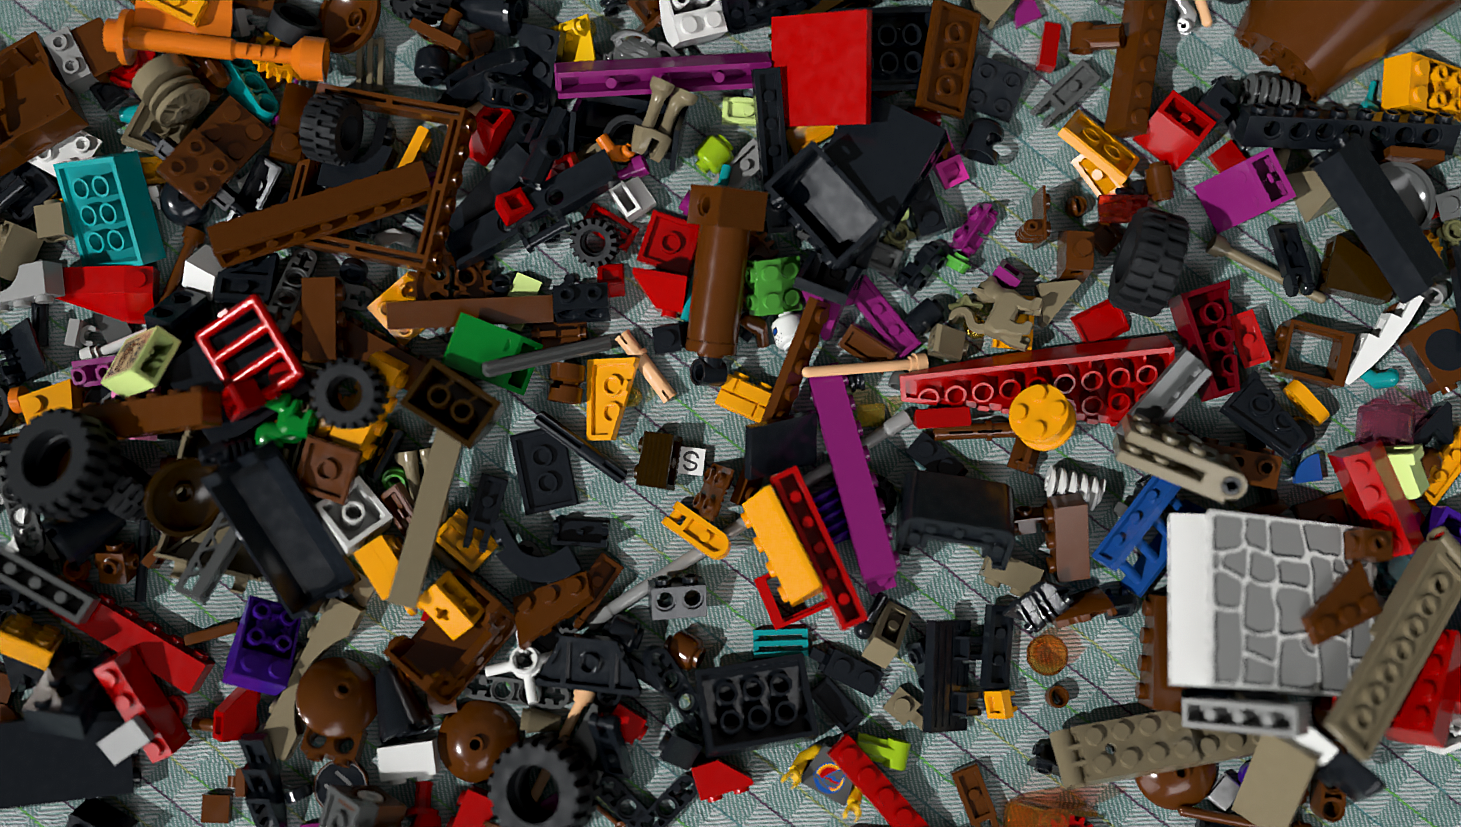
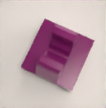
[992,259,1024,290]

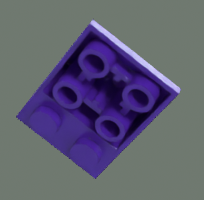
[222,595,302,696]

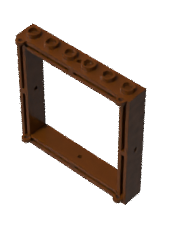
[288,83,477,275]

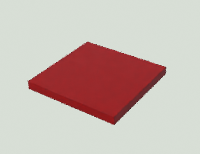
[771,9,872,127]

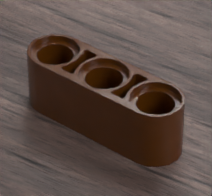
[1310,737,1348,823]

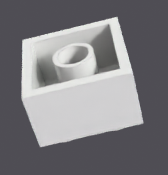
[315,476,393,557]

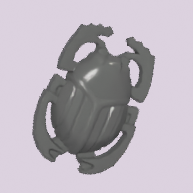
[603,29,680,60]

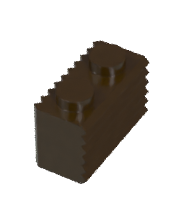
[634,431,683,491]

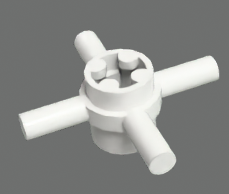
[484,629,553,705]

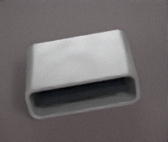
[1206,773,1240,812]

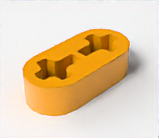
[1283,379,1330,426]

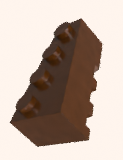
[1135,594,1187,713]

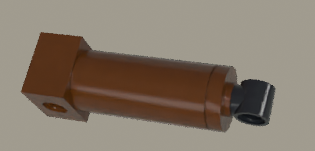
[685,184,768,387]

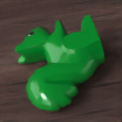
[255,393,319,450]

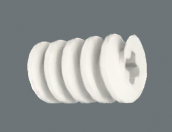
[1044,465,1106,511]

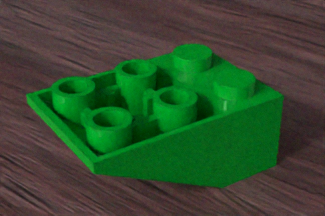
[441,312,543,396]

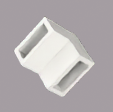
[609,176,657,223]
[182,244,234,301]

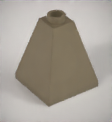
[1285,160,1338,223]

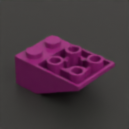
[1194,147,1296,234]

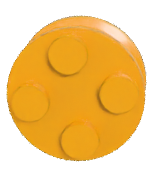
[1009,384,1076,451]

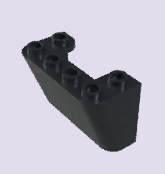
[764,140,889,271]

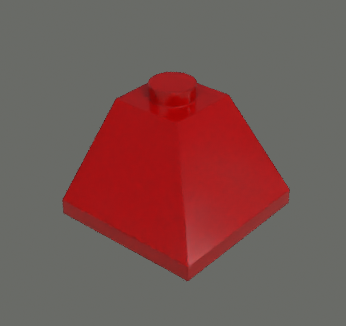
[632,267,689,319]

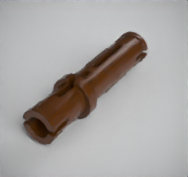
[933,420,1017,441]

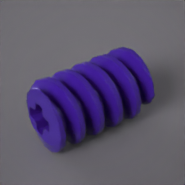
[812,485,851,545]

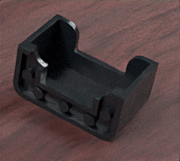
[895,470,1015,571]

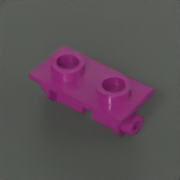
[949,203,998,258]

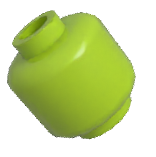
[694,134,734,175]

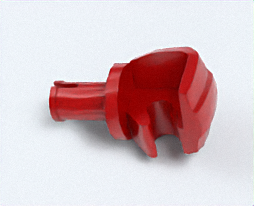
[405,781,441,827]

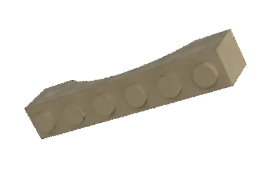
[257,596,367,761]

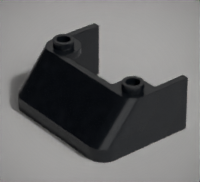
[567,94,689,171]

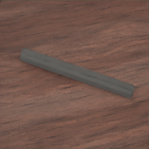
[482,336,612,377]

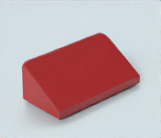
[913,406,972,429]

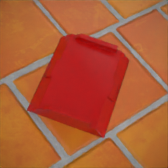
[1070,299,1130,344]

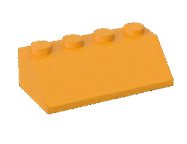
[740,485,822,607]

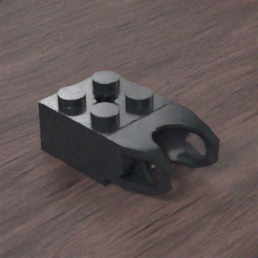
[22,642,117,740]

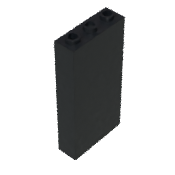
[0,707,142,810]

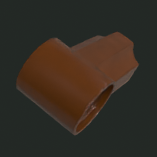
[1069,22,1125,55]

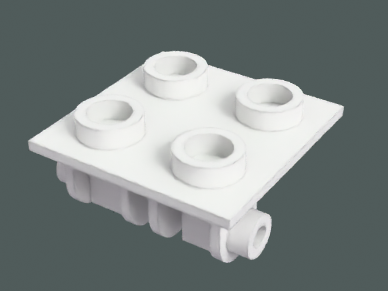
[27,130,104,177]

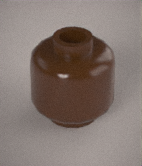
[663,630,706,671]

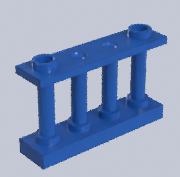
[1091,475,1207,598]

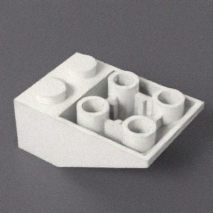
[659,0,728,49]

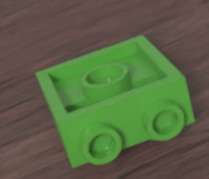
[745,255,803,316]

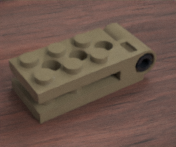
[1112,413,1247,503]

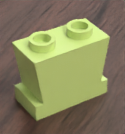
[1384,445,1430,499]

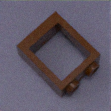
[1269,319,1355,389]

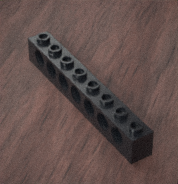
[1233,103,1461,156]

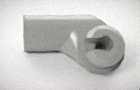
[1173,0,1197,35]

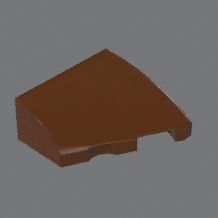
[1049,586,1117,628]

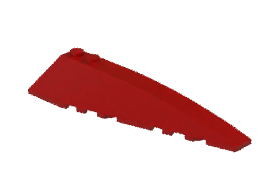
[899,335,1175,427]

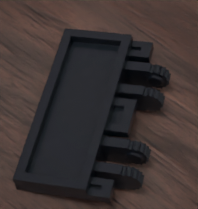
[922,619,983,733]

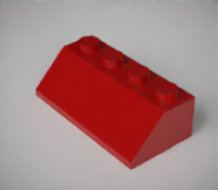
[1327,440,1425,557]

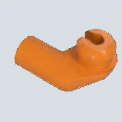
[595,133,635,162]

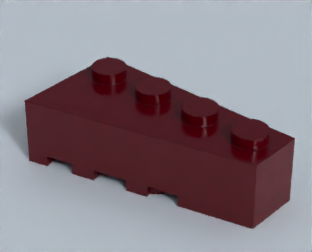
[1168,279,1240,402]

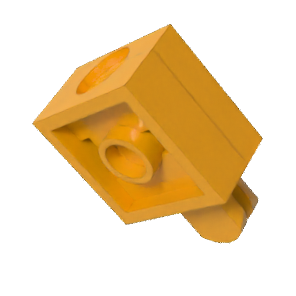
[353,534,424,616]

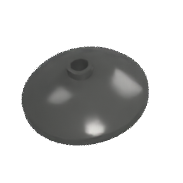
[1379,161,1436,231]

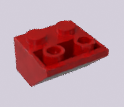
[1132,90,1217,172]

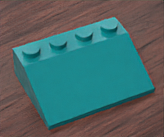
[53,151,167,267]

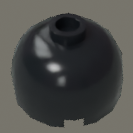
[159,181,216,227]

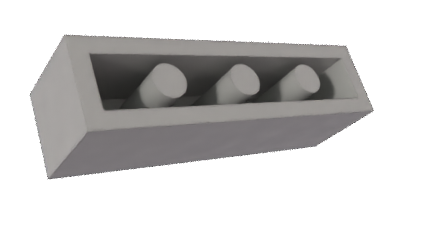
[1182,695,1309,738]

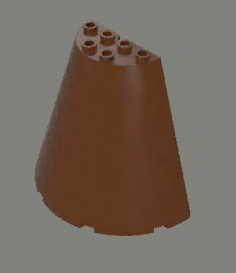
[1233,0,1461,103]

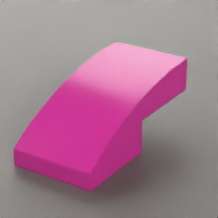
[932,129,970,190]

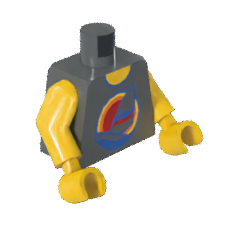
[781,733,863,823]

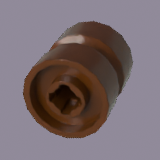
[546,362,586,405]

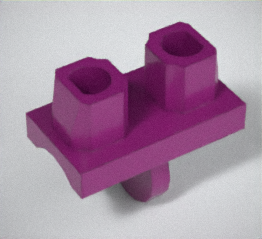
[70,354,117,388]

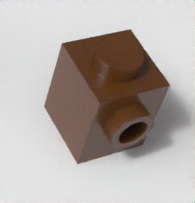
[1344,528,1393,563]

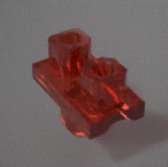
[1097,195,1148,223]

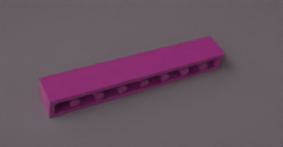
[807,362,901,584]

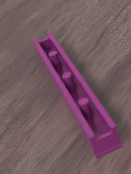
[554,52,772,99]

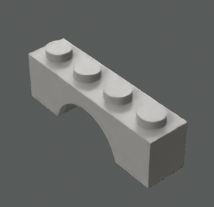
[0,260,65,313]

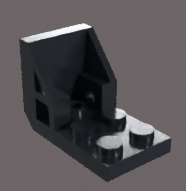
[793,232,881,306]

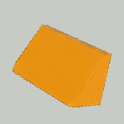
[1071,154,1128,204]

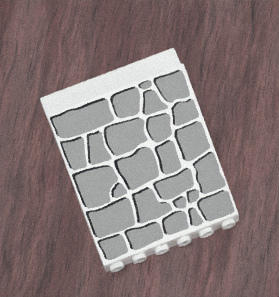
[1167,509,1378,697]

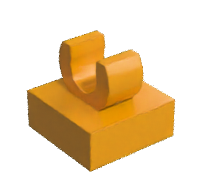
[983,689,1018,719]

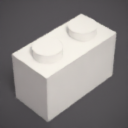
[377,737,441,785]

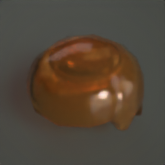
[1026,634,1069,676]

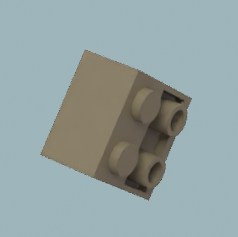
[0,218,43,282]

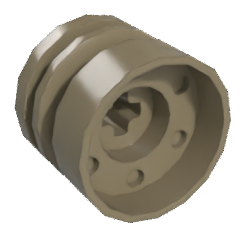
[132,54,210,128]

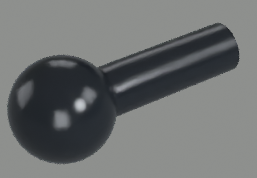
[853,592,888,640]

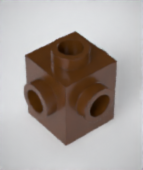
[94,540,139,584]

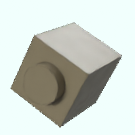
[33,199,75,243]

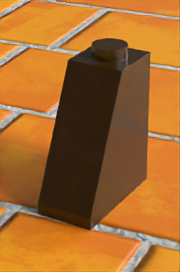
[1316,235,1394,306]

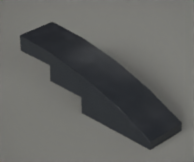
[238,733,288,827]

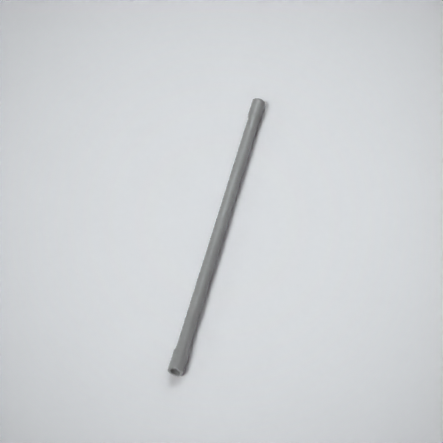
[586,410,912,631]

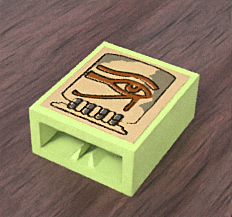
[101,326,181,399]

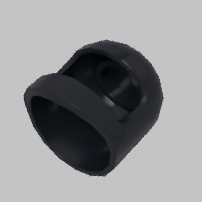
[960,118,1004,166]

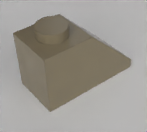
[926,324,969,362]
[861,600,913,669]

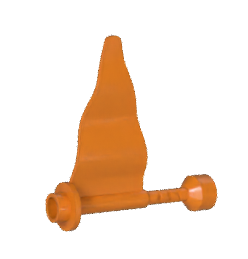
[103,0,330,82]

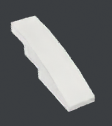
[1345,296,1424,385]

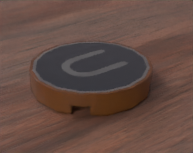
[313,760,369,808]

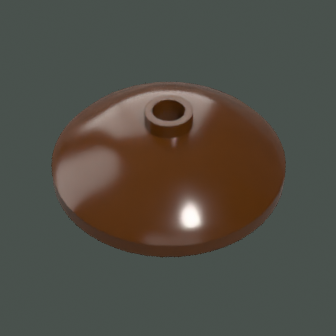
[318,0,381,55]
[296,657,377,738]
[438,700,520,783]
[1134,763,1216,810]

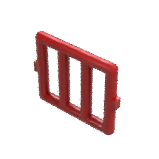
[195,294,305,401]

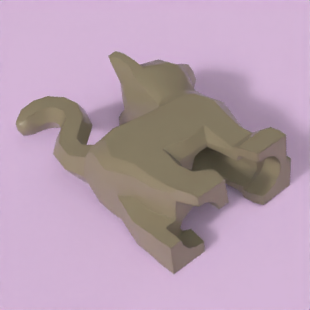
[948,276,1044,352]

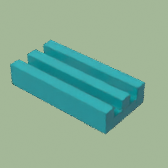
[753,628,809,658]

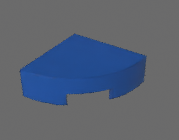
[1292,453,1323,484]

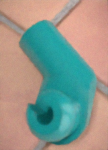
[1360,368,1399,389]

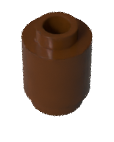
[1144,161,1176,202]

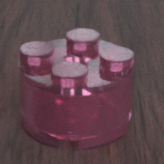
[1354,399,1416,446]

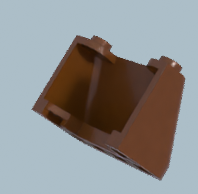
[382,567,516,705]

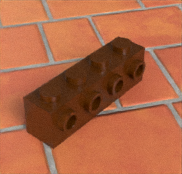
[1177,432,1282,490]

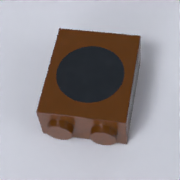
[1396,308,1461,395]

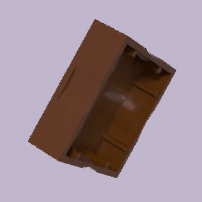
[0,31,89,177]

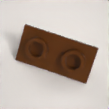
[531,322,588,349]
[1007,436,1040,475]
[1014,503,1049,535]

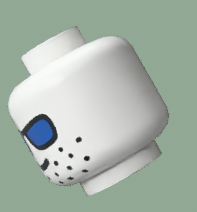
[771,311,802,353]

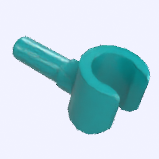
[1357,81,1379,111]

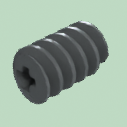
[1237,72,1301,108]

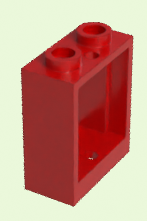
[753,572,829,630]

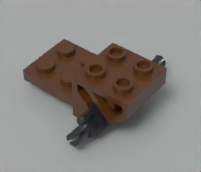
[142,96,274,216]

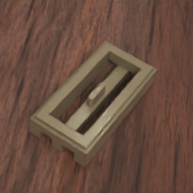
[356,38,386,93]

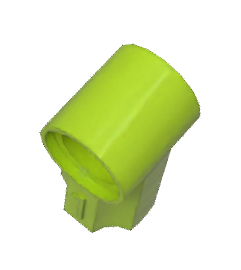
[856,732,911,771]

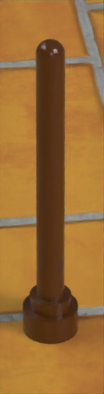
[158,226,207,303]
[1178,805,1312,827]

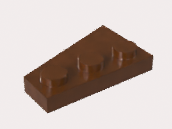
[1301,560,1382,645]
[512,571,595,651]

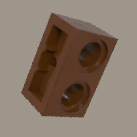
[300,726,368,768]

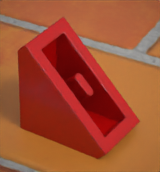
[221,379,267,423]

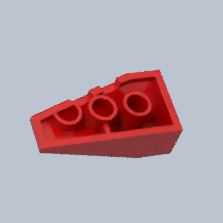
[55,266,160,325]

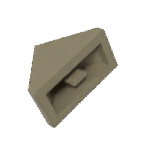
[1034,280,1081,328]

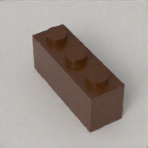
[302,277,347,363]
[1044,493,1090,583]

